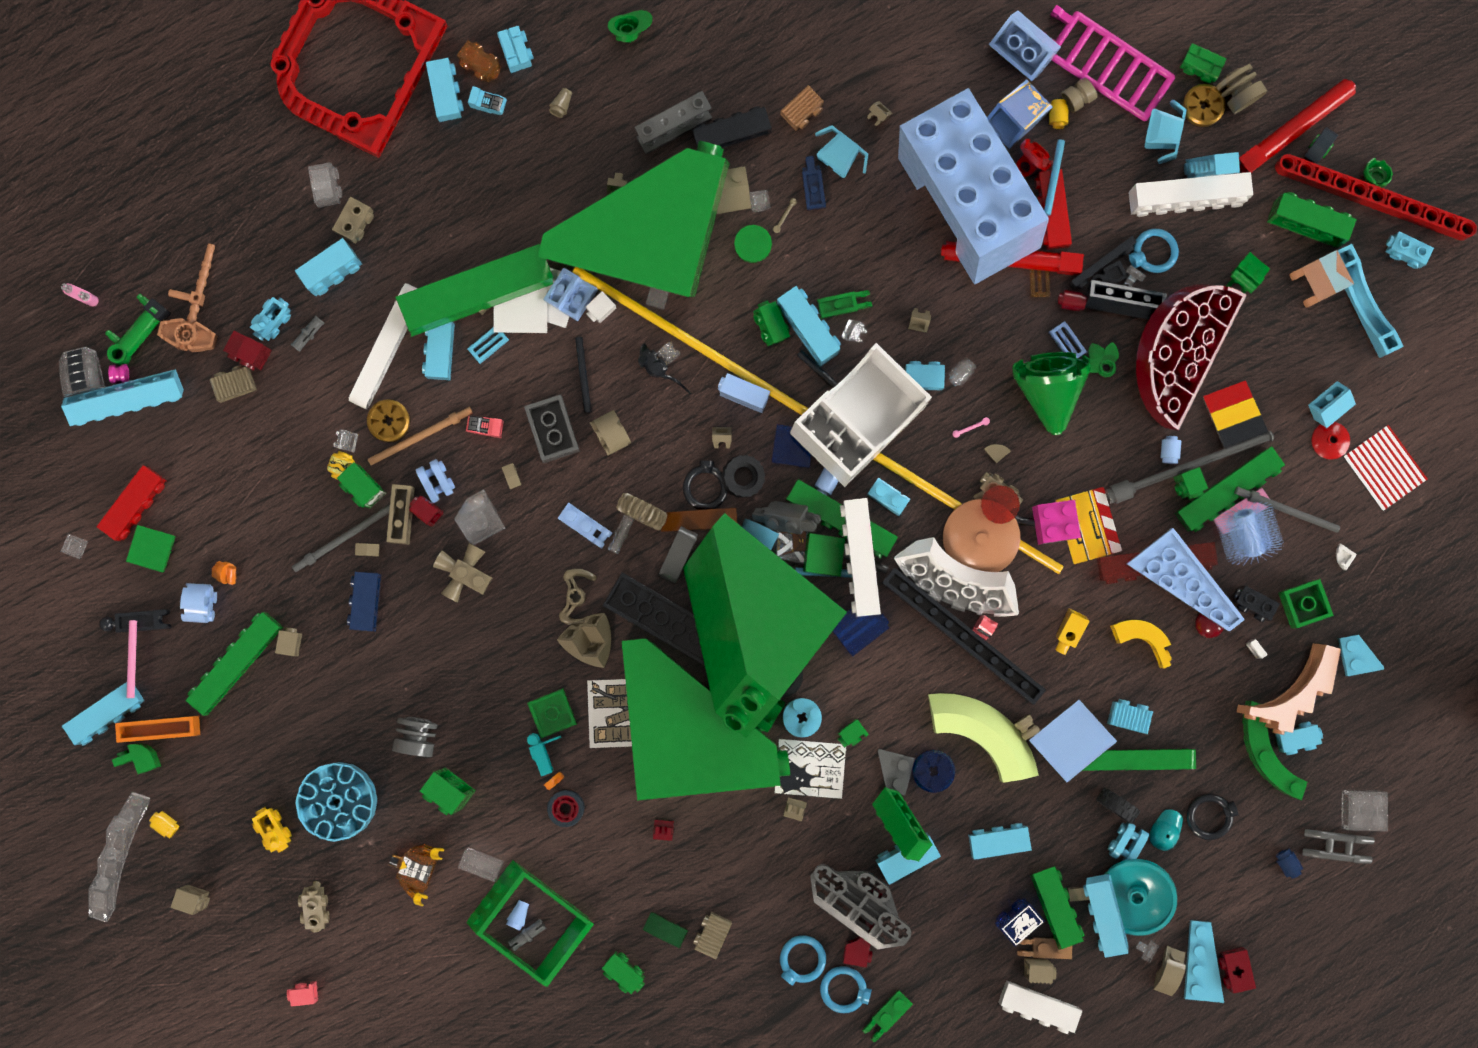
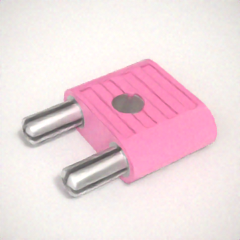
[61,283,98,306]

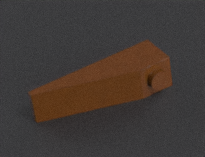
[661,508,737,532]

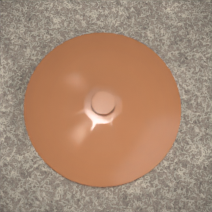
[943,499,1020,572]

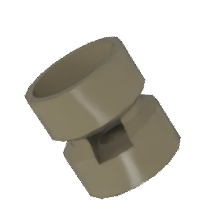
[1061,77,1097,113]

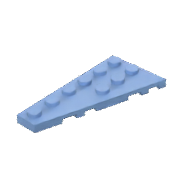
[1126,528,1245,631]

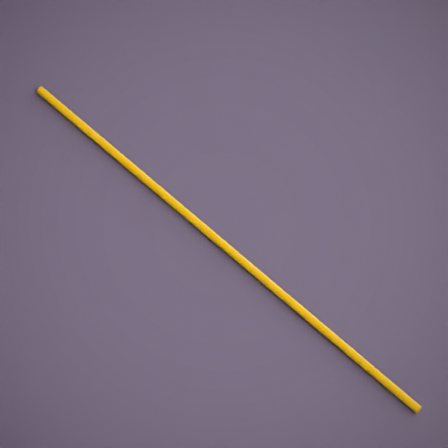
[572,267,1064,574]

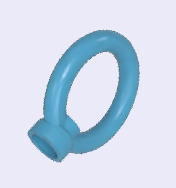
[1129,229,1179,273]
[780,935,826,986]
[820,966,872,1013]

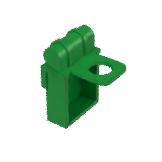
[1226,252,1270,294]

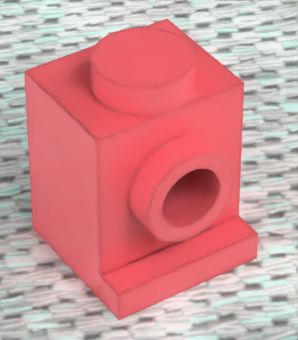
[287,981,318,1006]

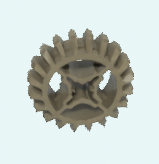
[616,493,667,530]

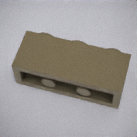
[386,484,415,545]

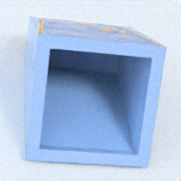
[987,80,1053,149]

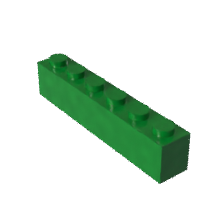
[1174,446,1285,532]
[786,479,898,559]
[185,612,284,716]

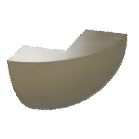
[557,613,611,668]

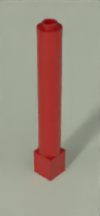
[1239,79,1356,173]
[941,241,1084,276]

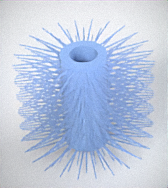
[1215,502,1284,565]

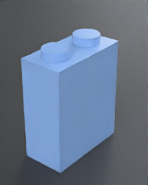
[718,373,770,413]

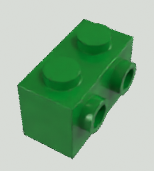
[1173,467,1208,500]

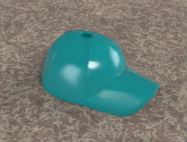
[1149,810,1183,851]

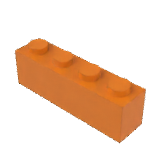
[115,716,200,743]

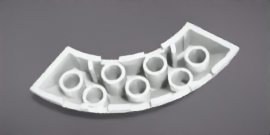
[894,537,1019,617]

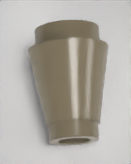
[549,88,572,118]

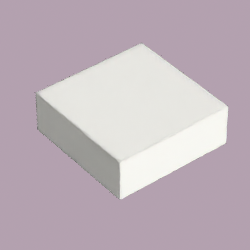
[1246,639,1267,659]

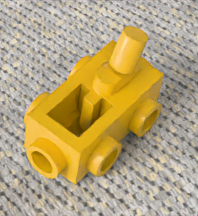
[252,807,292,853]

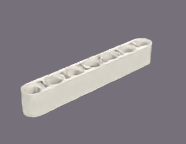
[349,283,418,409]

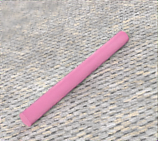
[127,620,137,698]

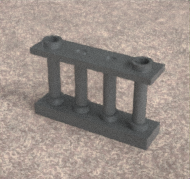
[635,91,712,155]

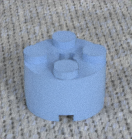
[180,583,217,623]

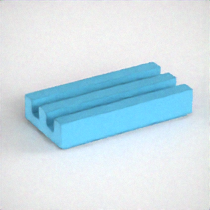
[467,327,509,364]

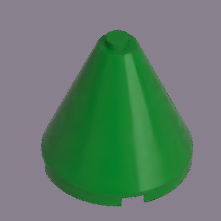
[1012,352,1091,435]

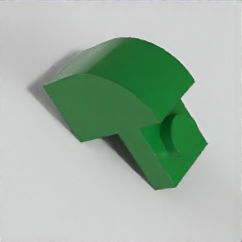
[756,699,786,733]
[112,743,161,774]

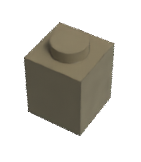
[275,627,302,656]

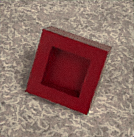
[653,819,674,841]

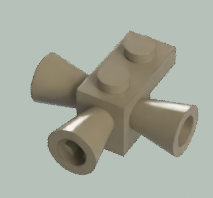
[433,543,493,603]

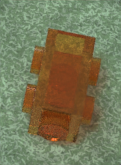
[457,40,500,82]

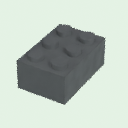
[524,395,580,463]

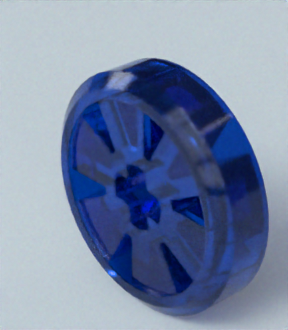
[912,750,955,793]

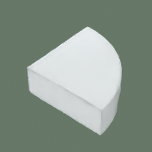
[1336,544,1357,570]

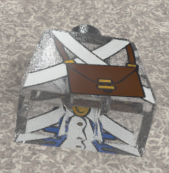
[771,531,808,565]

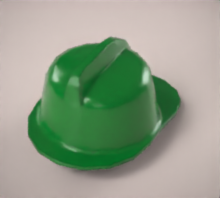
[608,10,653,42]

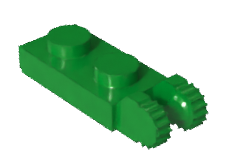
[817,290,872,319]
[862,990,913,1042]

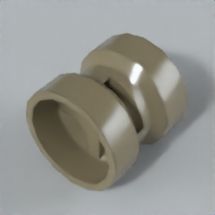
[1014,714,1040,741]

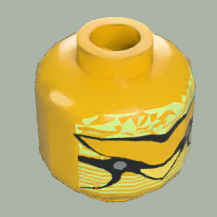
[327,451,355,479]

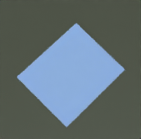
[1029,700,1117,782]

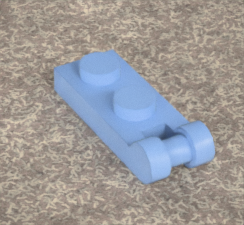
[558,503,612,549]

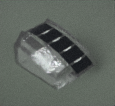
[59,347,105,397]

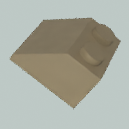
[717,166,751,214]

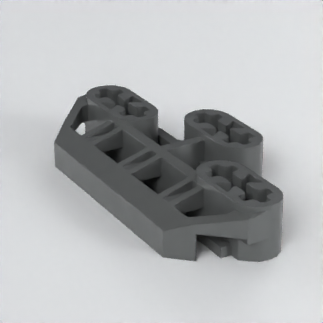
[810,864,911,949]

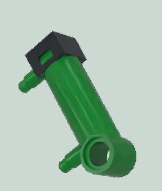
[105,294,171,365]

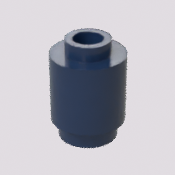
[1275,848,1303,879]

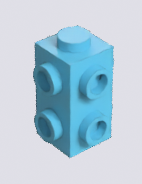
[1385,231,1434,269]
[1275,722,1323,755]

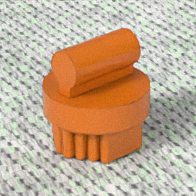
[212,561,236,585]

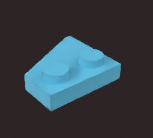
[1338,635,1384,676]

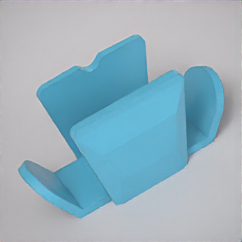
[1144,100,1187,164]
[815,125,868,178]

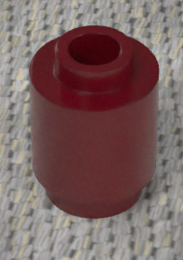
[1057,290,1087,311]

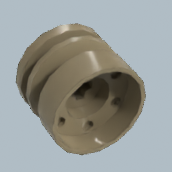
[1216,64,1268,114]

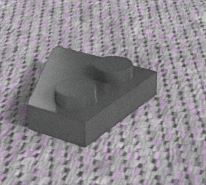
[877,749,915,796]

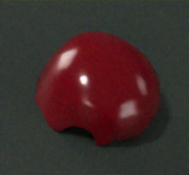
[1195,613,1224,638]

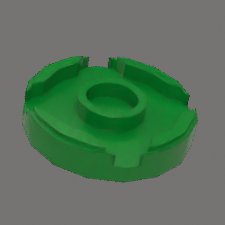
[734,225,772,263]

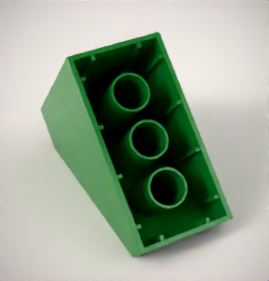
[538,141,730,297]
[683,513,847,738]
[622,639,790,800]

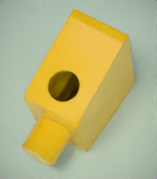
[1055,608,1090,655]

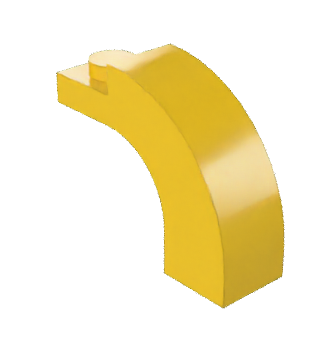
[1110,620,1172,668]

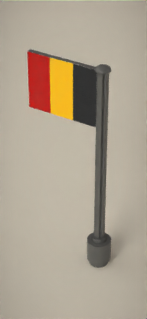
[1105,380,1274,504]

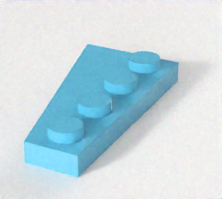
[1184,920,1224,1003]

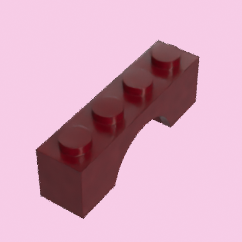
[842,886,883,968]

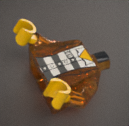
[389,844,444,906]

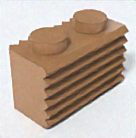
[780,85,824,131]

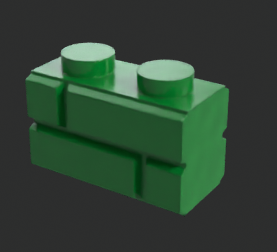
[1180,43,1227,83]

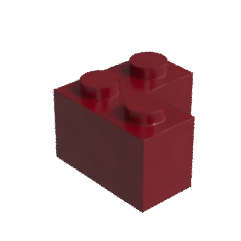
[223,331,272,371]

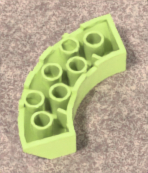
[928,693,1039,782]

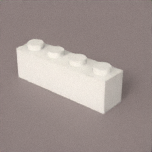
[998,980,1082,1034]

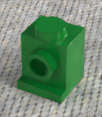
[837,719,869,748]

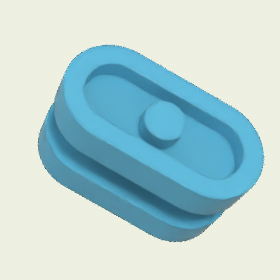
[1108,822,1149,861]

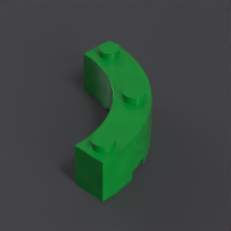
[1242,700,1308,800]

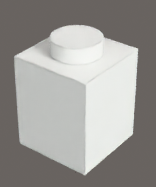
[586,291,616,323]

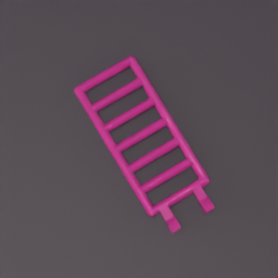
[1044,5,1175,121]

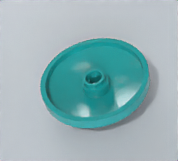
[1104,859,1177,936]

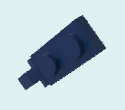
[802,156,826,210]

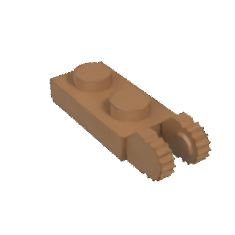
[1017,937,1072,959]

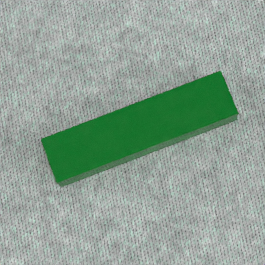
[395,244,554,337]

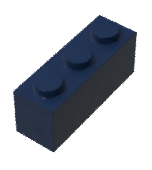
[347,572,381,632]

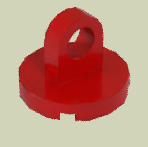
[1016,139,1053,177]

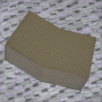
[502,463,522,489]
[355,543,379,557]
[1068,887,1090,901]

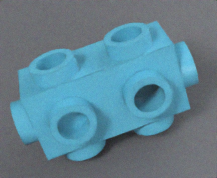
[250,297,291,341]

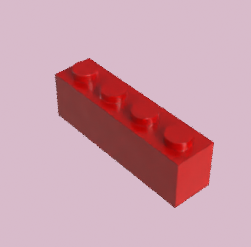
[1034,169,1072,250]
[97,465,166,542]

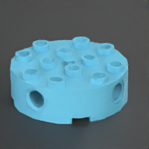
[295,762,377,842]

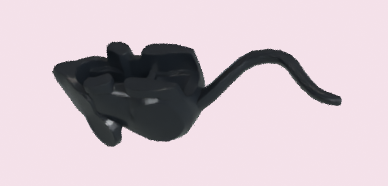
[638,343,692,395]

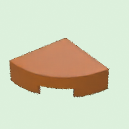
[544,771,564,790]

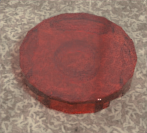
[981,485,1020,524]

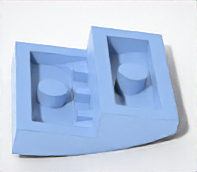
[543,268,598,321]

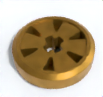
[1182,84,1226,127]
[367,400,410,442]

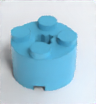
[782,698,822,737]

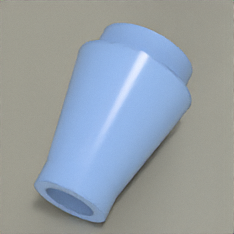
[506,900,529,930]

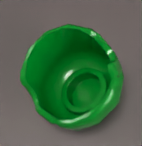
[1363,158,1393,188]

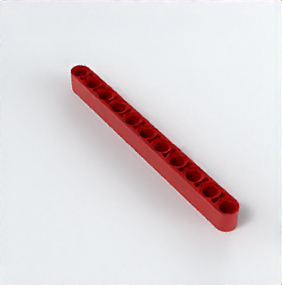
[1275,154,1477,241]

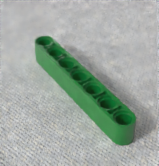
[1082,749,1196,771]

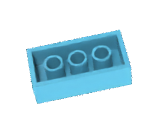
[777,286,841,367]

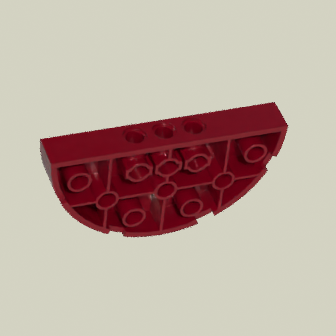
[1136,284,1246,431]

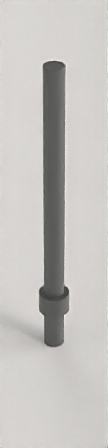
[1234,487,1340,533]
[292,504,390,572]

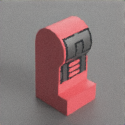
[466,416,504,438]
[972,615,998,640]

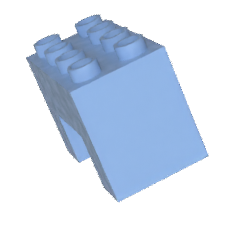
[898,88,1049,285]

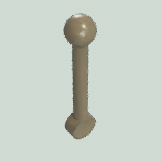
[773,198,797,233]

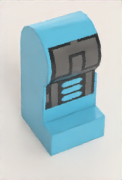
[468,86,507,115]

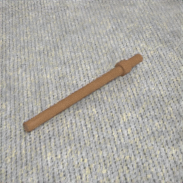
[368,406,473,465]

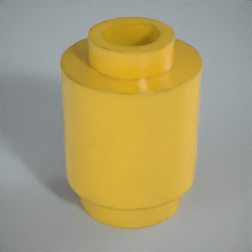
[1049,99,1068,129]
[149,811,180,839]

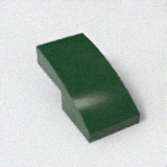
[643,912,689,948]

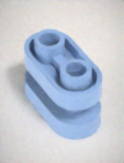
[415,459,455,503]

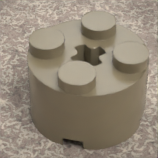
[590,410,631,455]

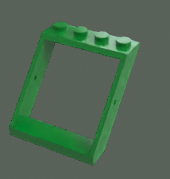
[466,860,594,987]

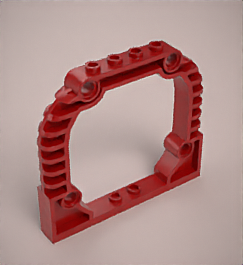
[271,0,448,158]

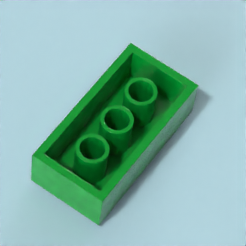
[1267,192,1357,248]
[420,767,476,815]

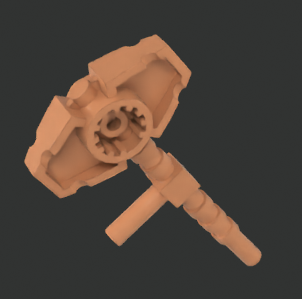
[157,244,218,352]

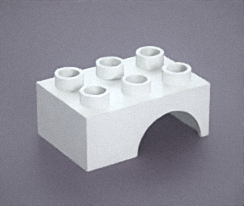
[790,343,932,487]

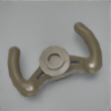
[559,569,596,626]

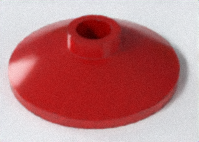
[1311,422,1350,460]

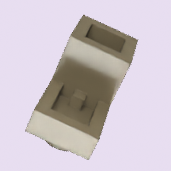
[1154,946,1186,996]

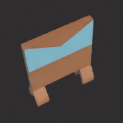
[1289,250,1354,307]

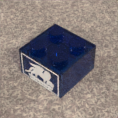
[995,899,1044,947]

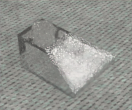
[454,490,505,545]

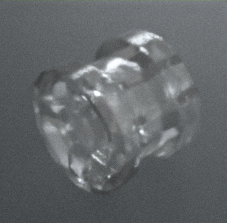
[657,341,681,365]

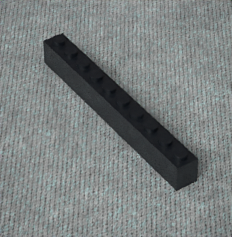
[881,568,1046,705]

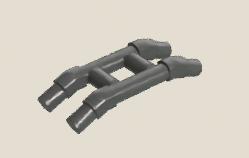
[1302,829,1374,864]

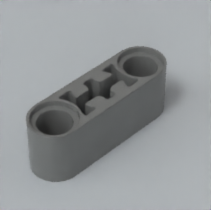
[658,526,699,584]

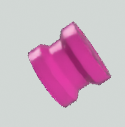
[108,364,129,384]

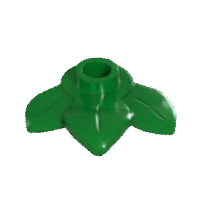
[1088,342,1119,377]

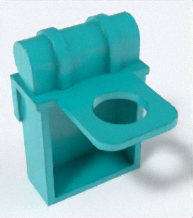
[527,733,562,776]

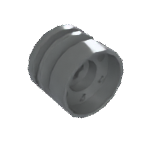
[392,717,438,757]

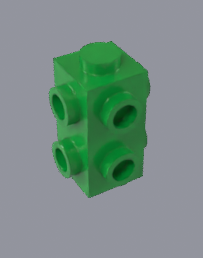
[753,301,790,347]
[602,951,645,994]

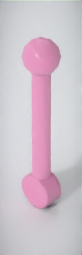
[953,417,990,438]

